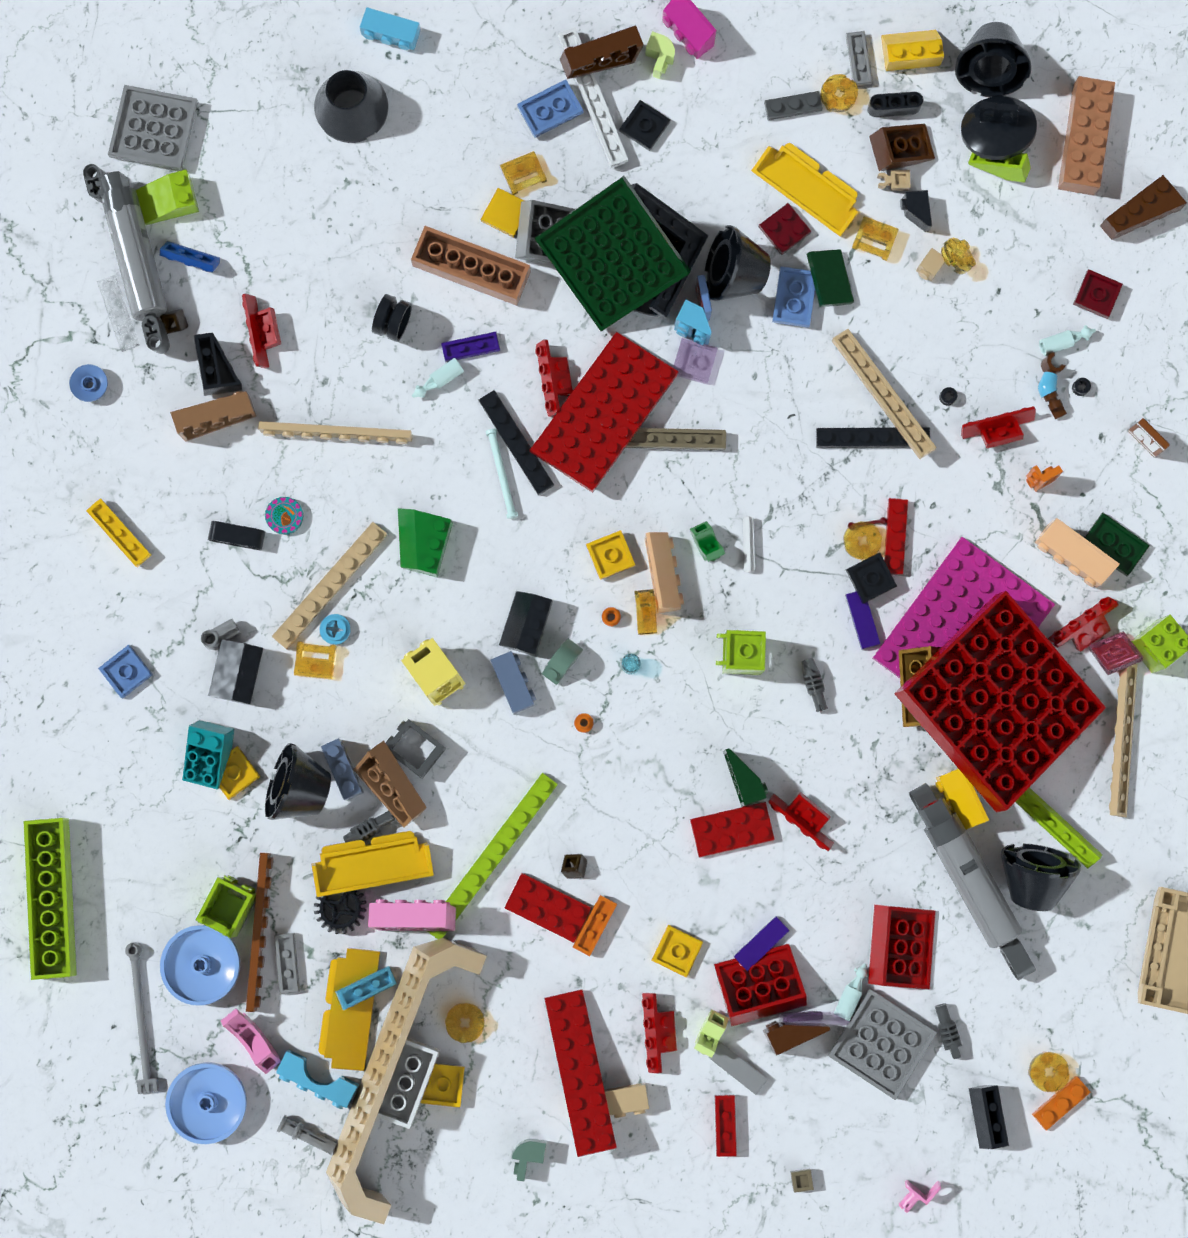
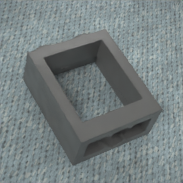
[386,719,446,779]

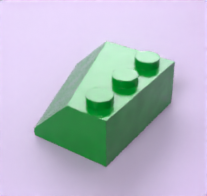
[398,508,453,578]

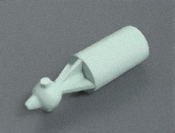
[1039,325,1096,356]
[412,358,464,398]
[834,963,869,1022]

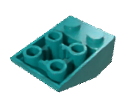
[182,720,235,790]

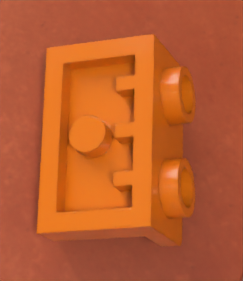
[1026,465,1063,492]

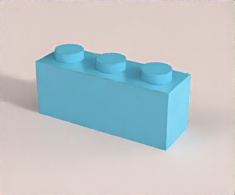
[360,7,421,50]

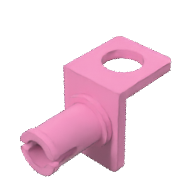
[898,1180,941,1213]

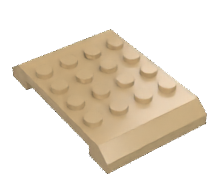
[1138,887,1188,1014]

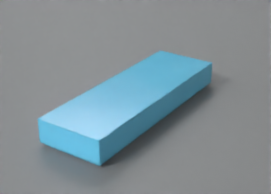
[335,966,397,1010]

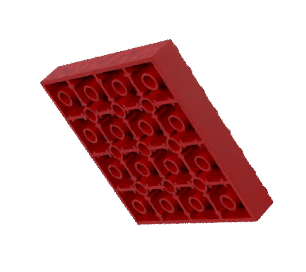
[894,591,1106,812]

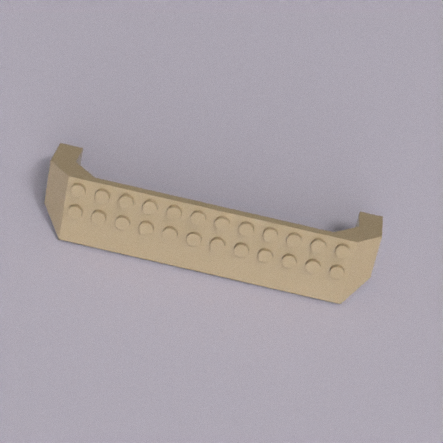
[326,938,487,1224]

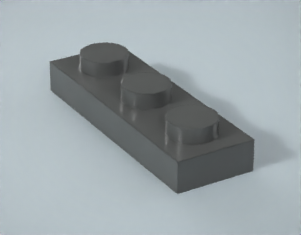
[764,91,823,120]

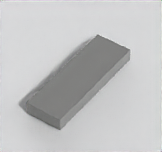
[846,31,873,88]
[274,933,300,995]
[708,1042,768,1095]

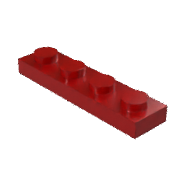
[884,498,908,576]

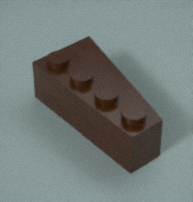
[560,25,644,79]
[1100,175,1187,240]

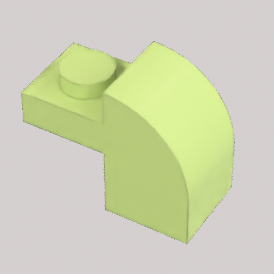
[645,31,675,79]
[694,1009,729,1058]

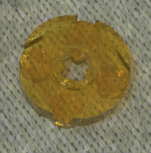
[820,74,858,112]
[941,238,976,274]
[843,521,882,559]
[445,1003,485,1043]
[1028,1051,1070,1092]

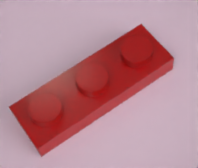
[715,1094,737,1157]

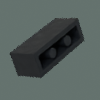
[968,1085,1009,1149]

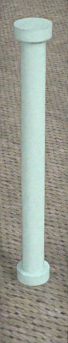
[486,429,518,519]

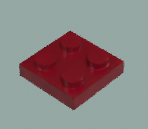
[759,203,811,255]
[1073,269,1123,319]

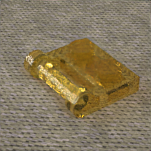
[500,151,547,195]
[852,216,899,261]
[294,641,337,680]

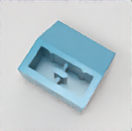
[674,300,712,346]

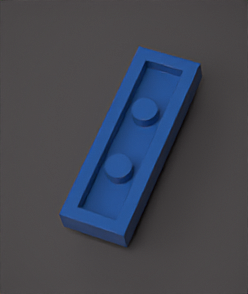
[159,241,220,272]

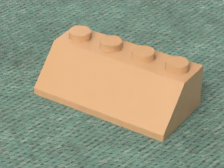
[1035,518,1119,588]
[645,532,684,614]

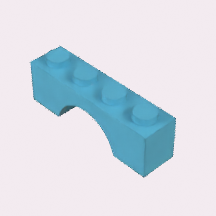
[276,1049,359,1109]

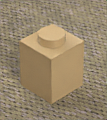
[916,248,947,281]

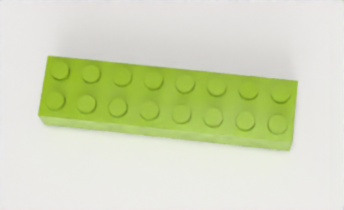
[23,818,77,980]

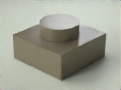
[790,1169,814,1193]

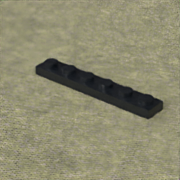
[478,390,554,495]
[816,427,930,448]

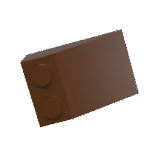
[869,123,935,171]
[763,1021,830,1056]

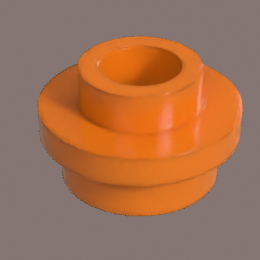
[602,607,621,627]
[574,713,594,733]

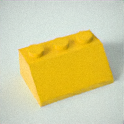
[881,30,944,71]
[935,768,989,830]

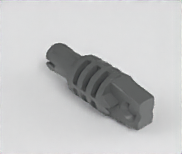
[801,658,828,712]
[343,810,395,842]
[935,1003,962,1059]

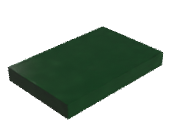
[806,249,854,307]
[1084,512,1150,577]

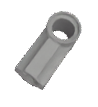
[201,619,241,650]

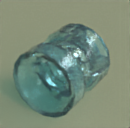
[621,654,641,675]

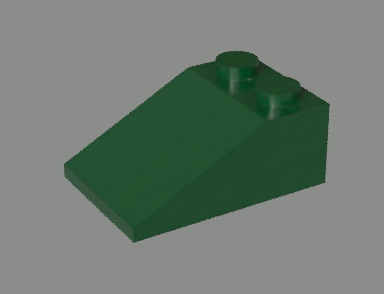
[723,748,768,807]

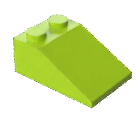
[136,170,199,225]

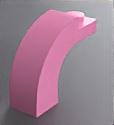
[221,1009,281,1074]

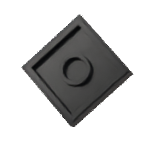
[619,100,671,151]
[845,552,897,604]

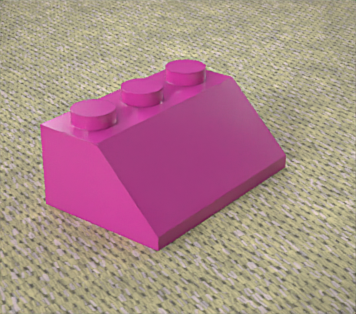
[662,0,717,59]

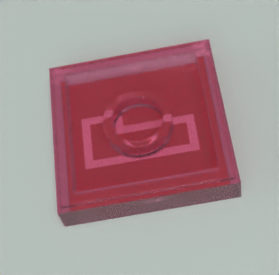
[1089,631,1143,675]

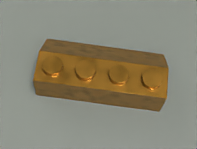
[899,646,941,727]

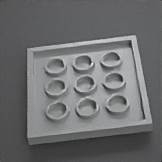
[108,85,198,171]
[828,989,937,1100]

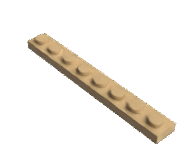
[832,329,936,459]
[258,421,413,444]
[272,522,388,649]
[1109,663,1138,817]

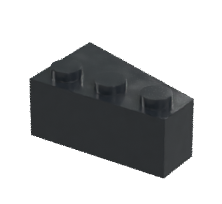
[194,332,242,396]

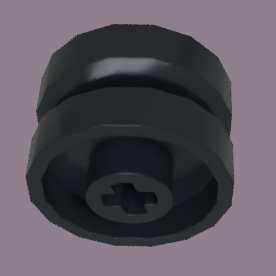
[372,294,412,342]

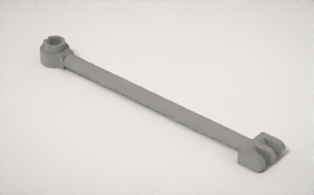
[125,942,159,1094]

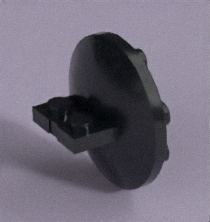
[961,96,1037,161]

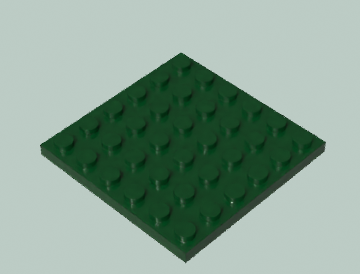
[535,176,691,331]

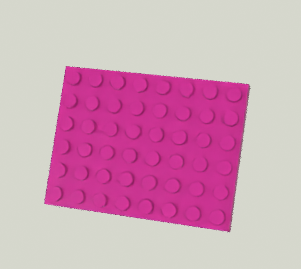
[872,537,1055,679]

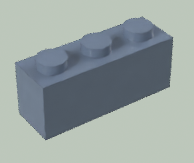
[490,651,536,714]
[321,738,364,801]

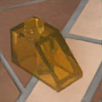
[634,589,657,635]

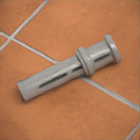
[277,1115,337,1155]

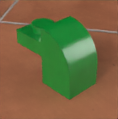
[690,521,725,562]

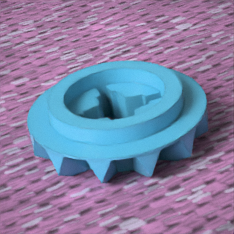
[320,614,351,645]

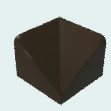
[160,309,188,334]
[561,854,587,879]

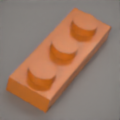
[573,895,617,957]
[1032,1076,1091,1131]

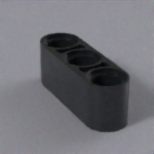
[867,92,923,117]
[207,521,266,550]

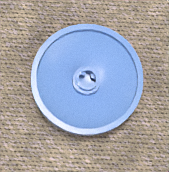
[160,925,240,1006]
[165,1062,247,1144]

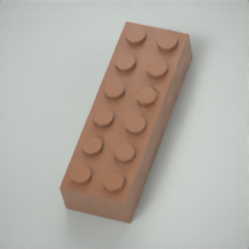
[1058,76,1115,195]
[411,226,531,306]

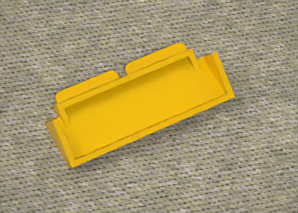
[751,143,860,237]
[311,831,434,897]
[318,948,380,1071]

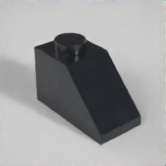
[900,190,932,232]

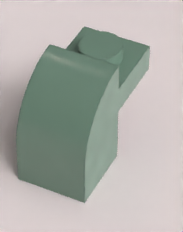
[542,638,583,685]
[512,1139,546,1182]

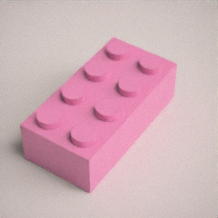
[368,899,456,931]

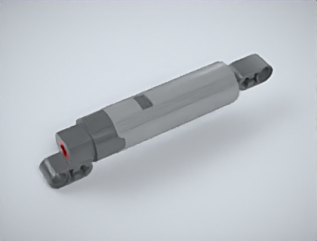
[83,164,170,354]
[909,783,1036,981]

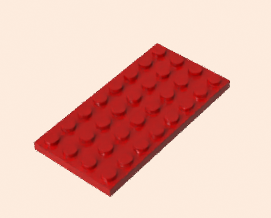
[530,332,679,493]

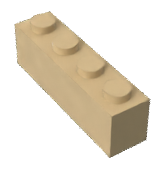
[604,1083,649,1118]

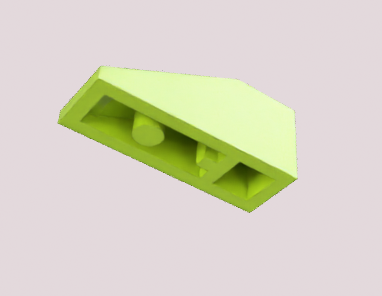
[968,152,1031,182]

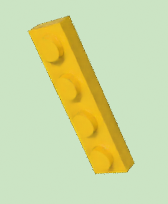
[86,498,151,568]

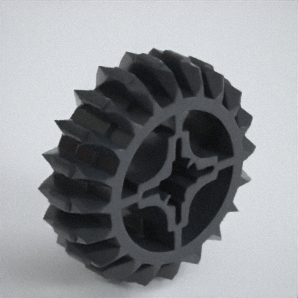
[314,890,367,934]

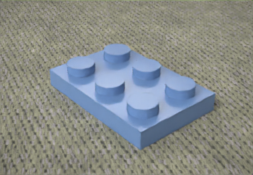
[517,79,583,138]
[772,266,815,328]

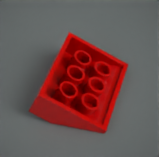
[868,905,936,989]
[714,944,807,1027]

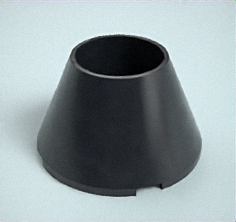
[955,22,1031,97]
[314,70,388,143]
[704,225,771,301]
[265,743,331,820]
[1001,843,1081,911]

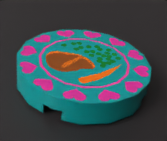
[265,497,304,535]

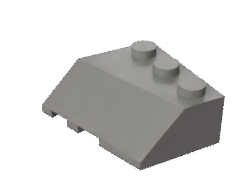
[515,200,575,263]

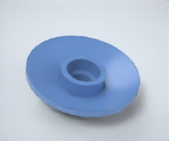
[69,364,108,402]

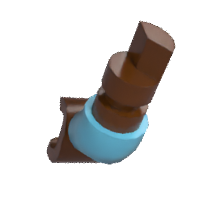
[1038,352,1067,420]

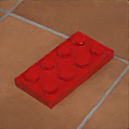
[690,802,775,857]
[504,873,591,943]

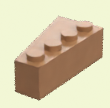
[170,391,257,442]
[353,740,427,828]

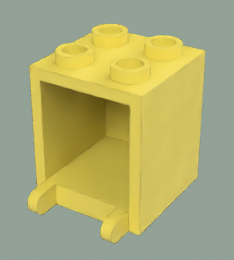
[401,638,466,706]

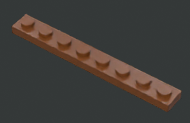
[246,853,273,1012]

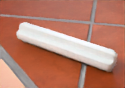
[742,516,755,573]

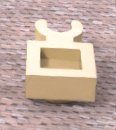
[877,170,911,191]

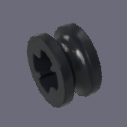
[1072,378,1091,396]
[939,387,958,406]

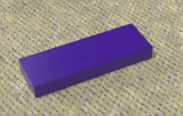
[441,332,500,363]
[845,592,880,650]
[733,916,790,971]

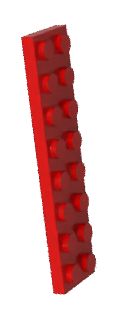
[544,989,617,1157]

